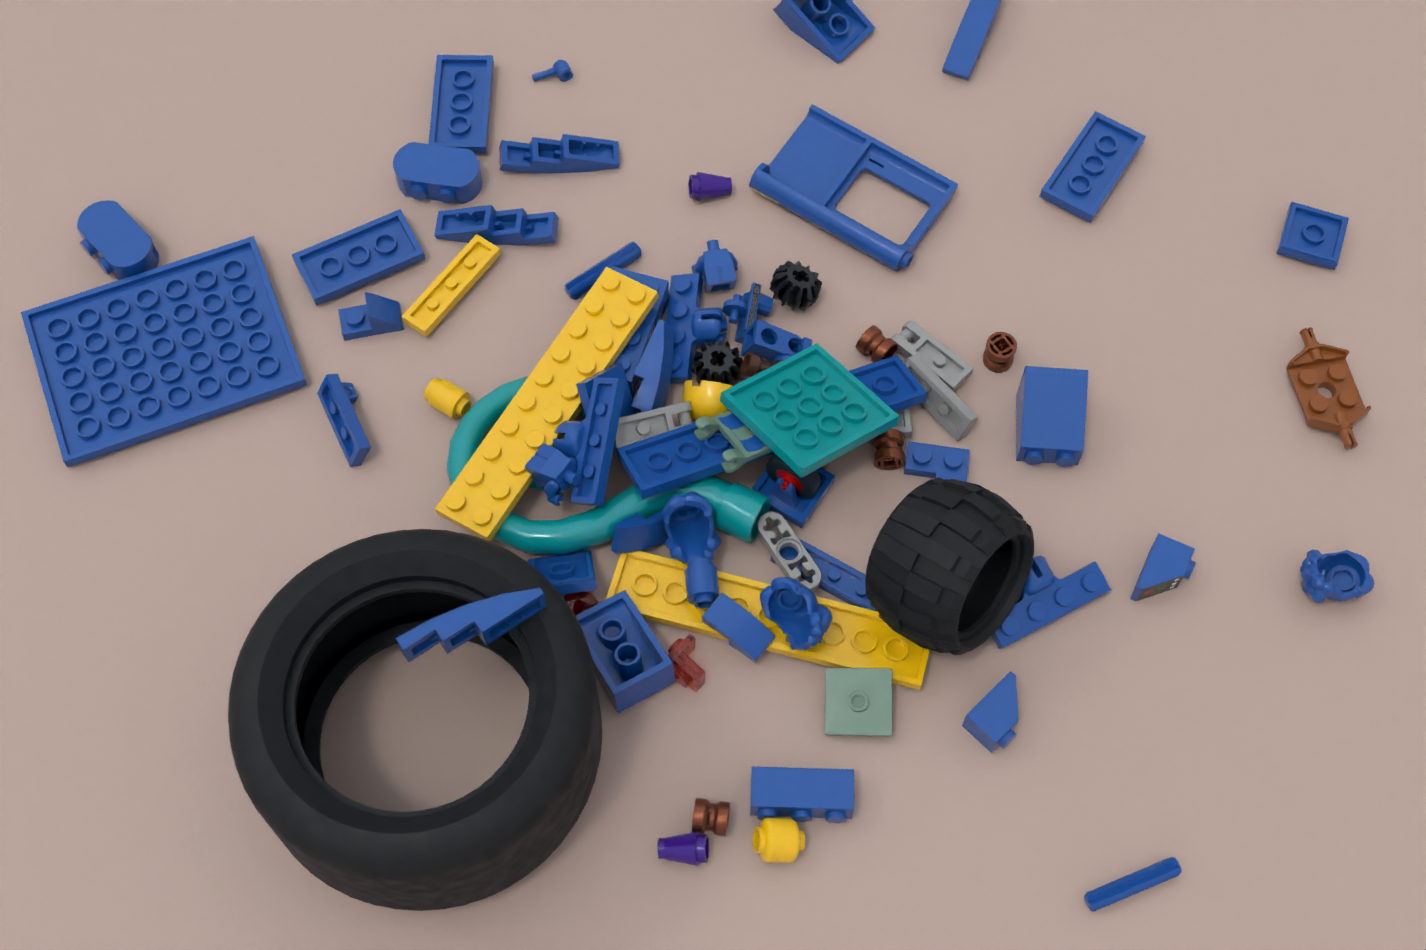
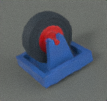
[752,453,835,528]

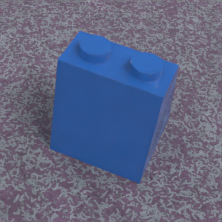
[1016,366,1088,467]

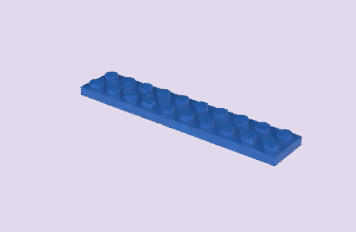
[617,355,927,499]

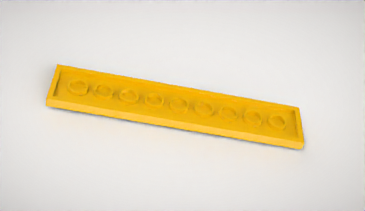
[435,267,659,541]
[606,551,930,690]

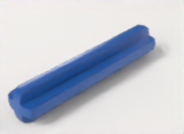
[564,242,642,299]
[1084,857,1182,912]

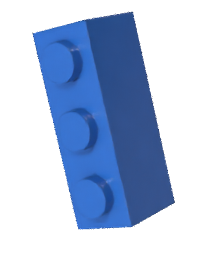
[750,766,854,823]

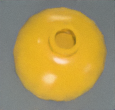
[682,380,732,422]

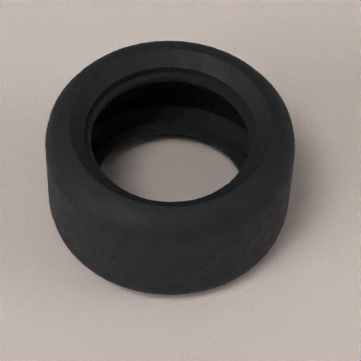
[228,529,602,911]

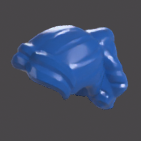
[662,491,721,564]
[1300,549,1375,603]
[760,577,832,650]

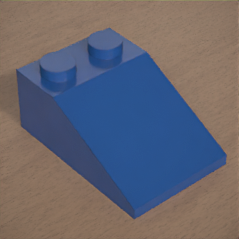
[773,0,875,64]
[576,590,676,713]

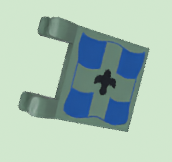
[694,410,772,473]

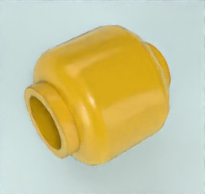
[752,817,805,863]

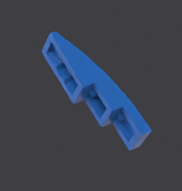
[942,0,1002,81]
[499,134,620,173]
[434,205,559,245]
[631,319,674,413]
[396,588,547,662]

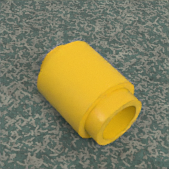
[424,378,471,419]

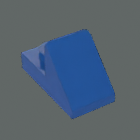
[338,292,404,341]

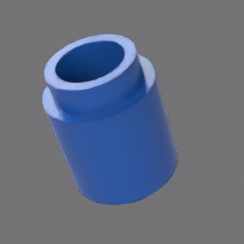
[684,557,720,609]

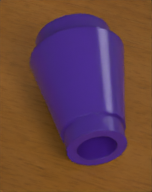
[688,172,732,201]
[657,831,709,866]

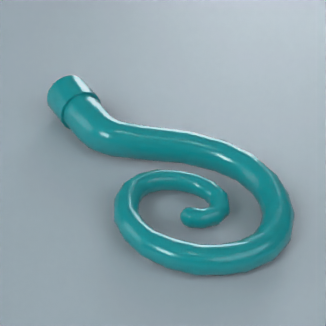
[446,376,772,554]

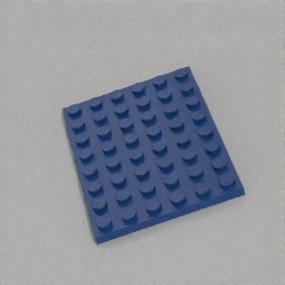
[21,236,307,467]

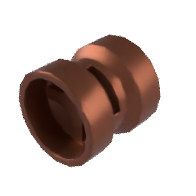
[856,325,898,363]
[983,332,1017,373]
[873,429,905,470]
[692,797,730,837]

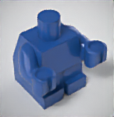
[692,240,738,293]
[524,443,581,506]

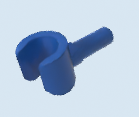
[532,59,573,82]

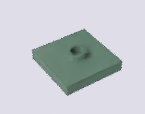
[825,668,892,736]

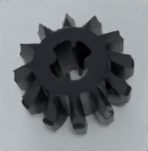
[769,261,822,311]
[692,339,743,386]

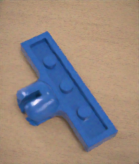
[666,273,727,384]
[553,377,626,507]
[992,556,1111,649]

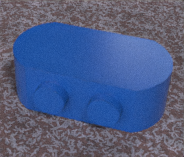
[393,142,483,204]
[77,200,159,280]

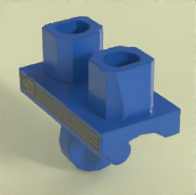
[722,282,773,344]

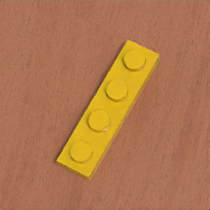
[402,234,501,338]

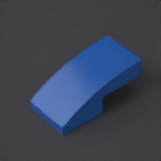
[611,509,668,554]
[702,592,775,663]

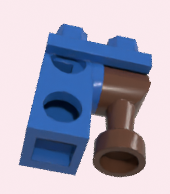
[740,319,812,378]

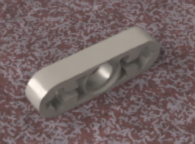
[757,512,821,593]

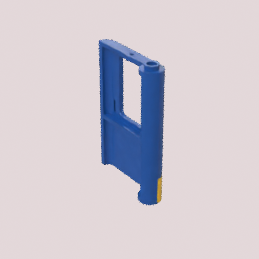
[749,104,958,272]

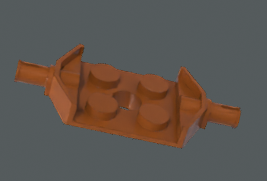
[1286,327,1371,450]

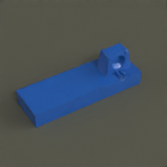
[317,373,371,467]

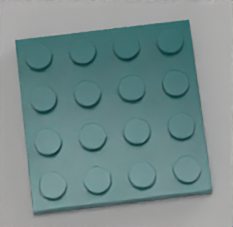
[720,343,899,478]

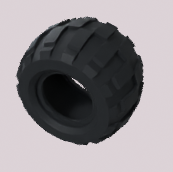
[865,477,1034,655]

